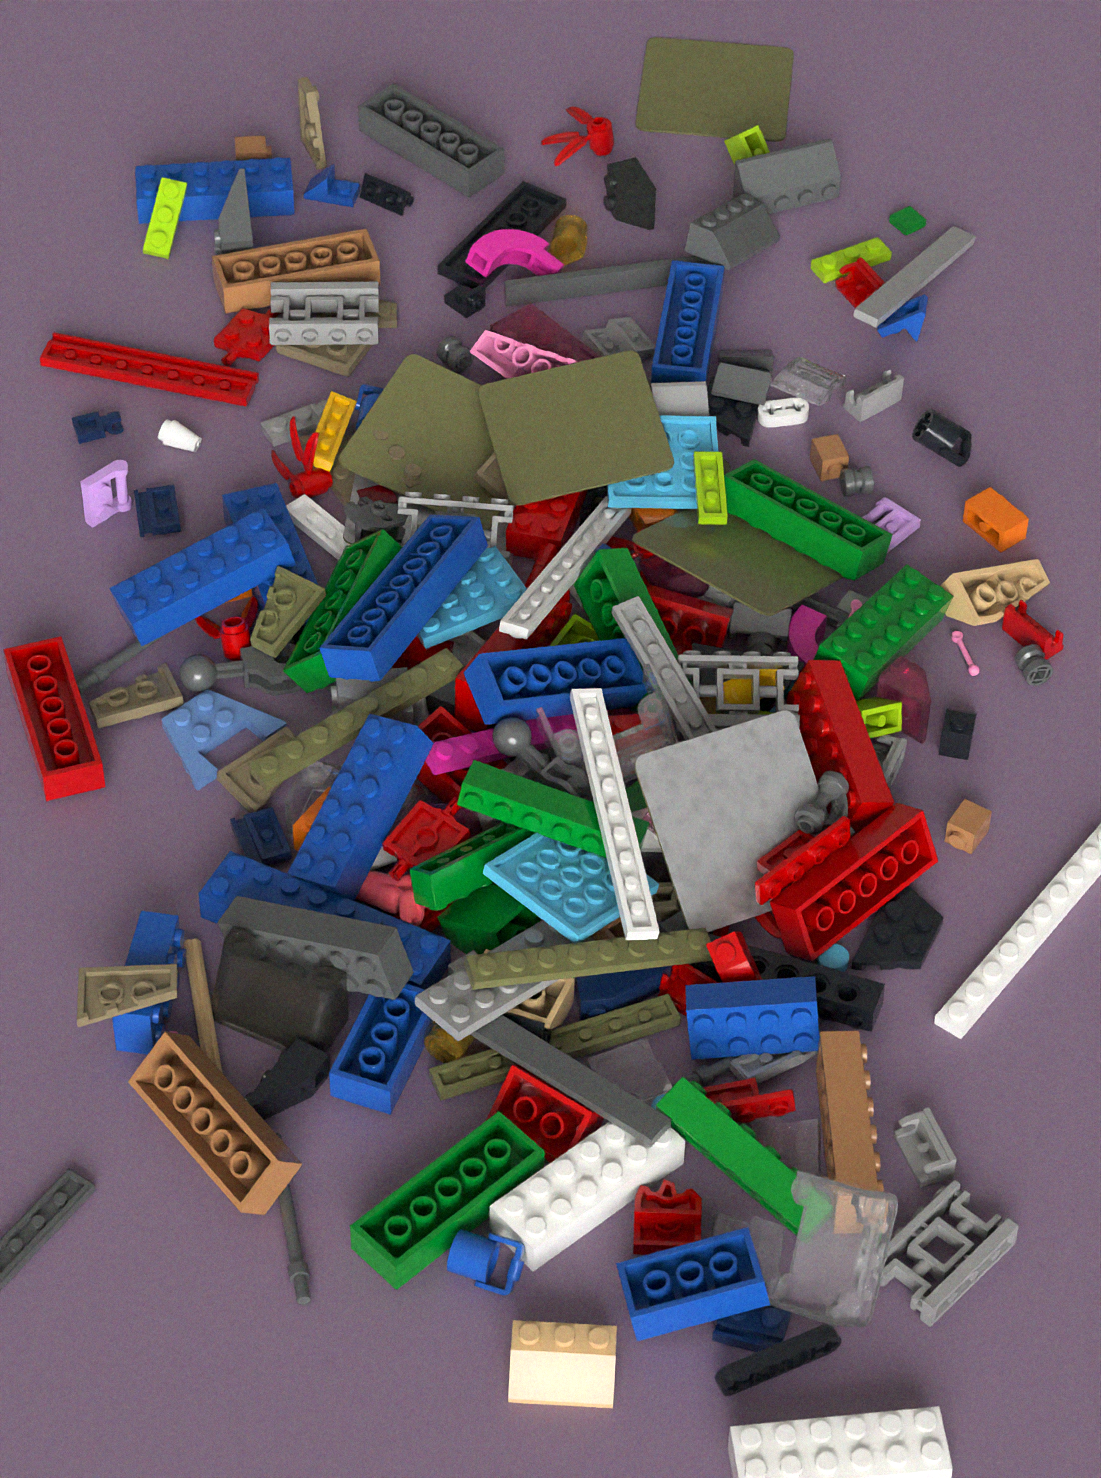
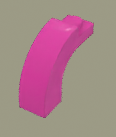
[465,229,564,277]
[787,604,827,667]

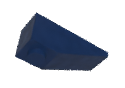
[575,966,671,1021]

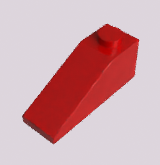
[706,931,762,983]

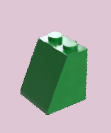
[438,884,541,954]

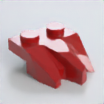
[633,1180,702,1255]

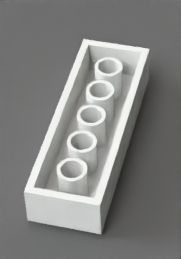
[490,1099,685,1272]
[728,1406,953,1478]

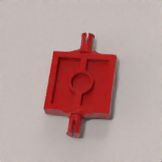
[213,308,280,367]
[382,797,470,881]

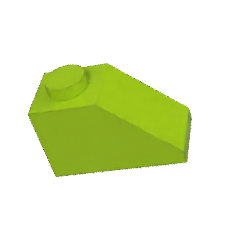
[724,125,770,165]
[856,697,902,738]

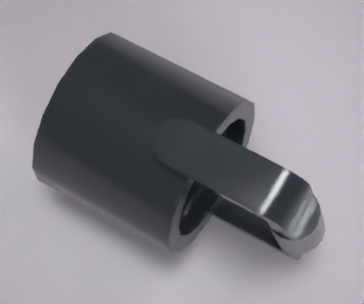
[912,409,972,467]

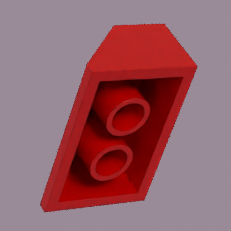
[648,585,734,655]
[486,1064,604,1162]

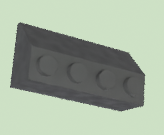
[733,138,841,214]
[684,194,780,270]

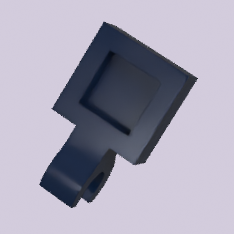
[71,411,124,444]

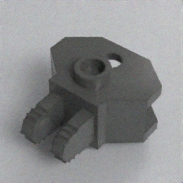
[344,496,408,543]

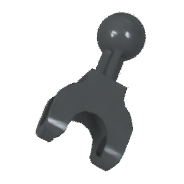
[179,637,301,696]
[492,717,594,802]

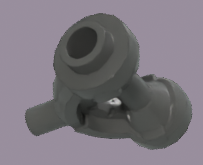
[794,771,855,837]

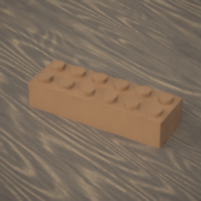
[212,229,381,314]
[815,1031,884,1233]
[128,1032,303,1215]

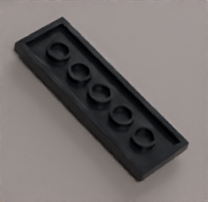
[437,181,566,289]

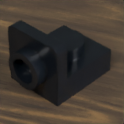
[444,283,486,318]

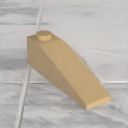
[940,559,1050,626]

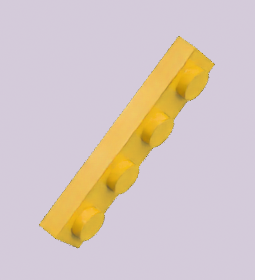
[313,391,357,472]

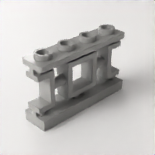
[269,282,379,345]
[398,492,514,564]
[676,651,800,732]
[868,1180,1019,1327]

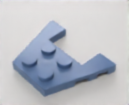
[161,689,287,791]

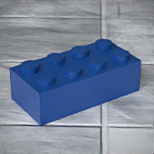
[112,911,186,1054]
[686,976,820,1060]
[329,984,436,1115]
[616,1227,770,1341]

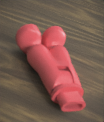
[356,870,428,927]

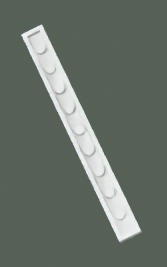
[286,494,485,665]
[499,496,632,640]
[570,688,659,940]
[934,824,1101,1039]

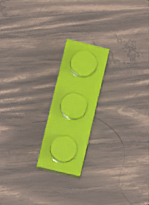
[143,177,188,259]
[810,237,892,283]
[693,451,728,525]

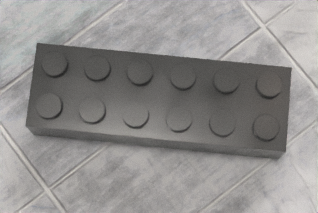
[358,83,504,197]
[217,896,414,1000]

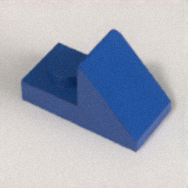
[303,164,360,207]
[877,294,928,341]

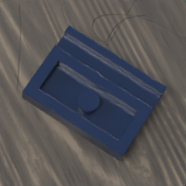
[134,485,181,537]
[230,807,292,866]
[712,1305,792,1353]

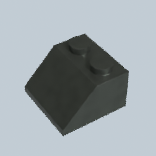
[603,157,656,230]

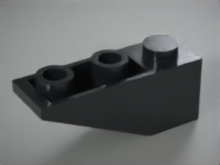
[244,1038,330,1120]

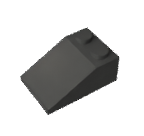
[214,168,253,255]

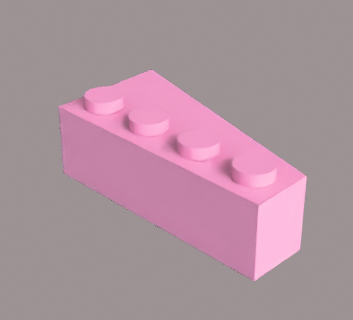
[470,330,578,379]

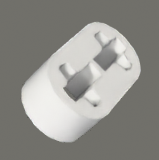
[757,398,809,427]

